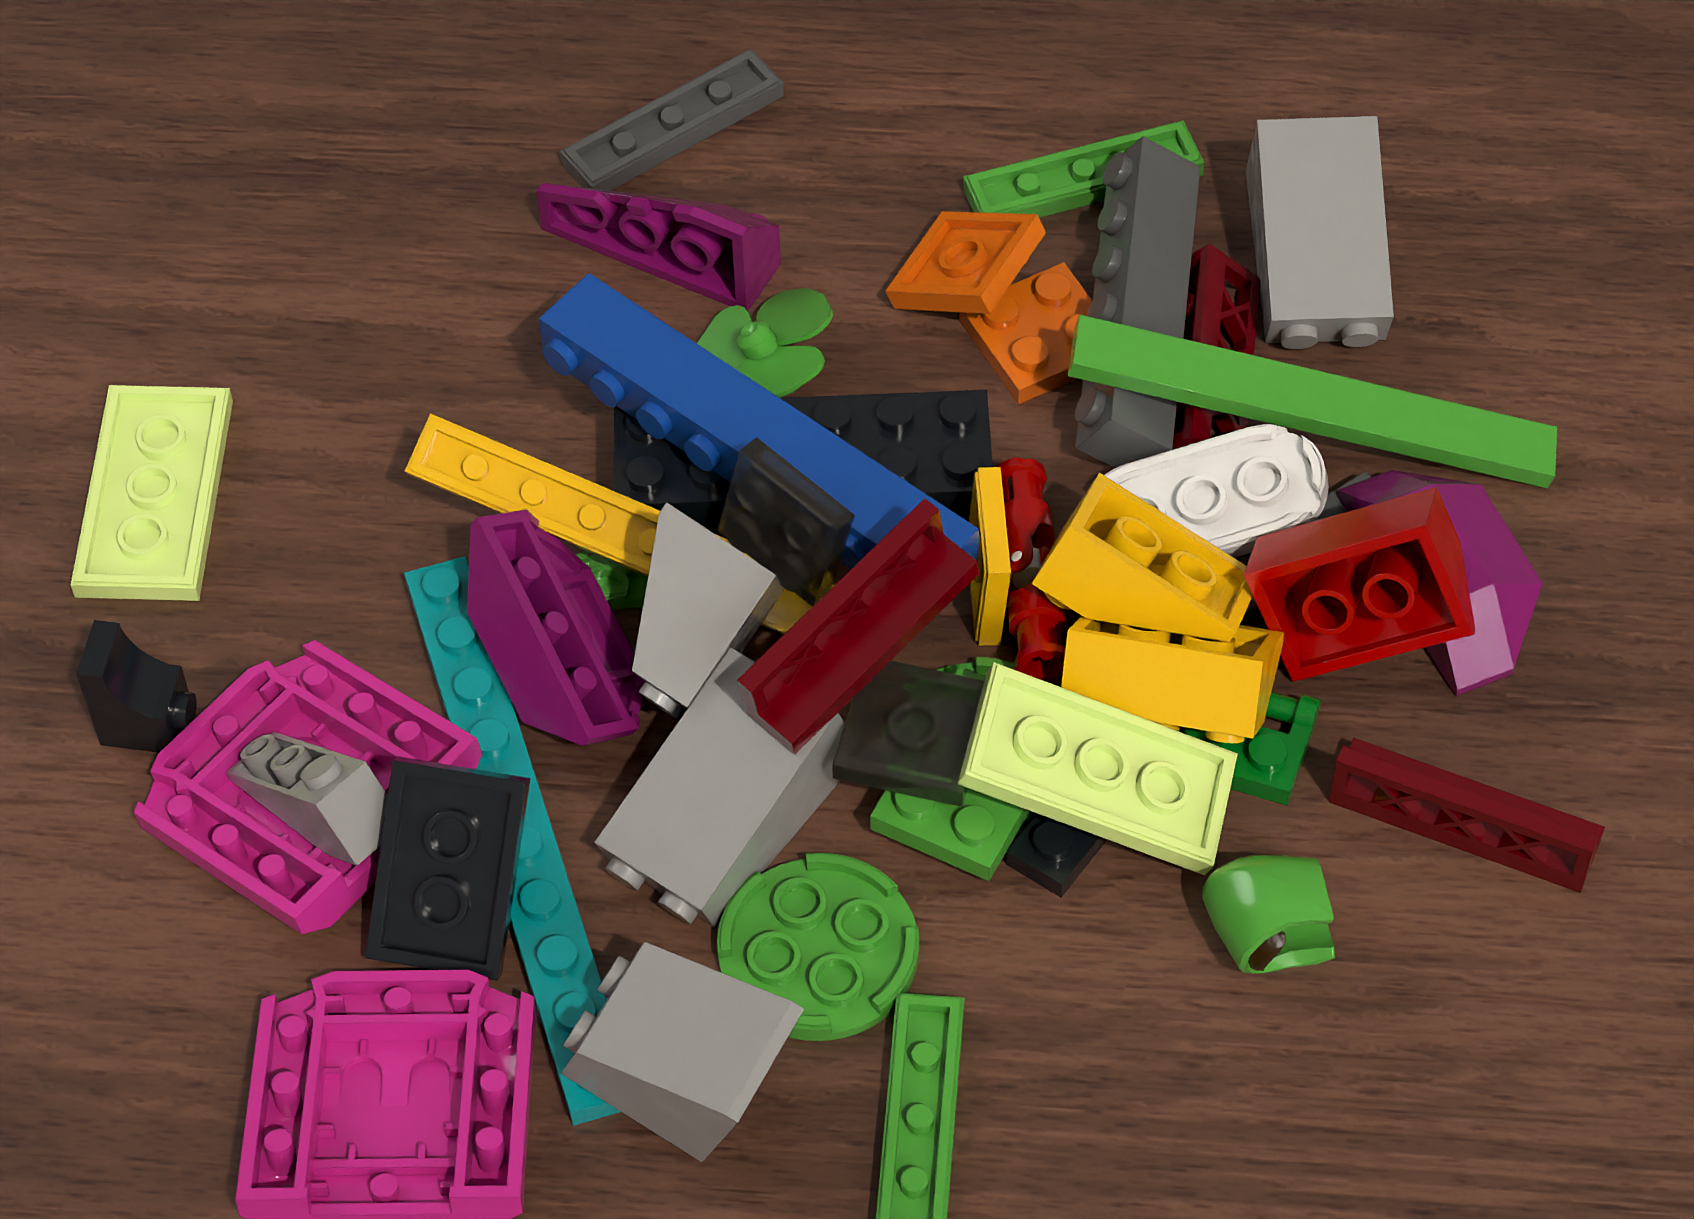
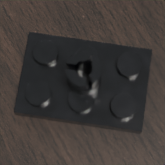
[365,756,531,981]

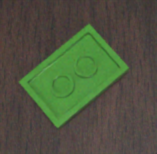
[870,666,1029,881]

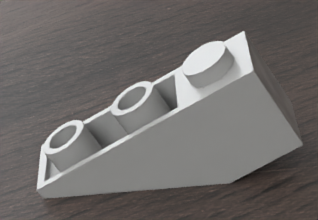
[225,731,388,866]

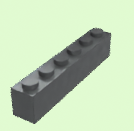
[1075,136,1200,468]

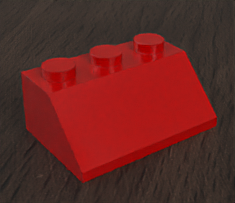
[1244,487,1475,682]

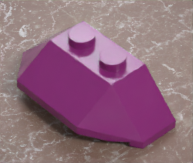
[1336,470,1543,696]
[467,509,644,746]

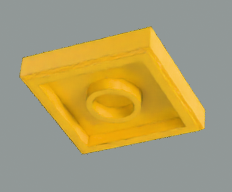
[969,467,1011,646]

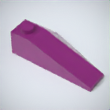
[536,183,781,311]

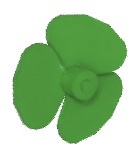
[698,288,834,398]

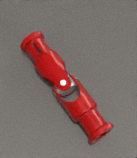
[996,457,1066,684]

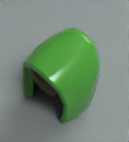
[1202,855,1335,974]

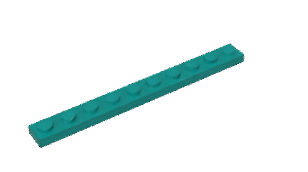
[404,556,621,1126]

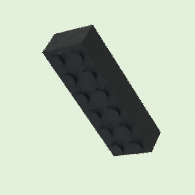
[614,390,993,544]

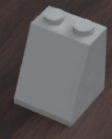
[632,502,784,719]
[561,942,804,1162]

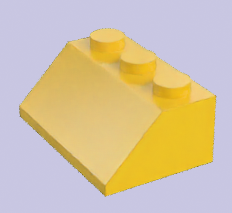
[1061,616,1284,743]

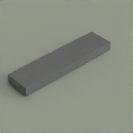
[560,49,784,191]

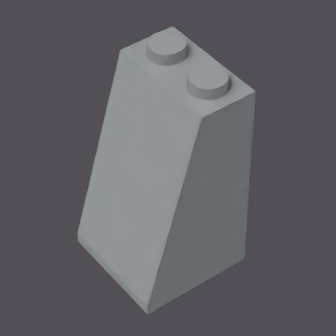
[1246,116,1394,349]
[594,647,861,928]

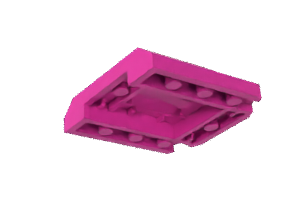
[134,640,482,934]
[235,970,536,1219]

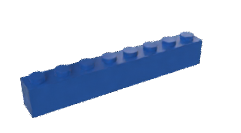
[539,273,979,569]

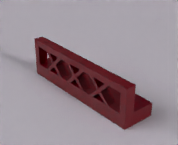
[1172,243,1260,450]
[737,498,980,754]
[1329,738,1605,893]

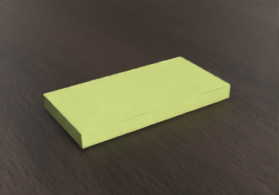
[71,385,233,601]
[958,662,1238,875]

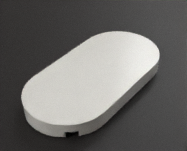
[1104,424,1329,558]

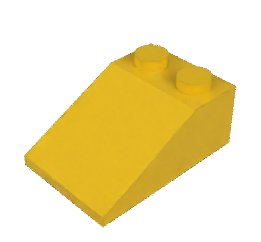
[1031,472,1253,642]

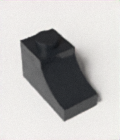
[76,620,197,753]

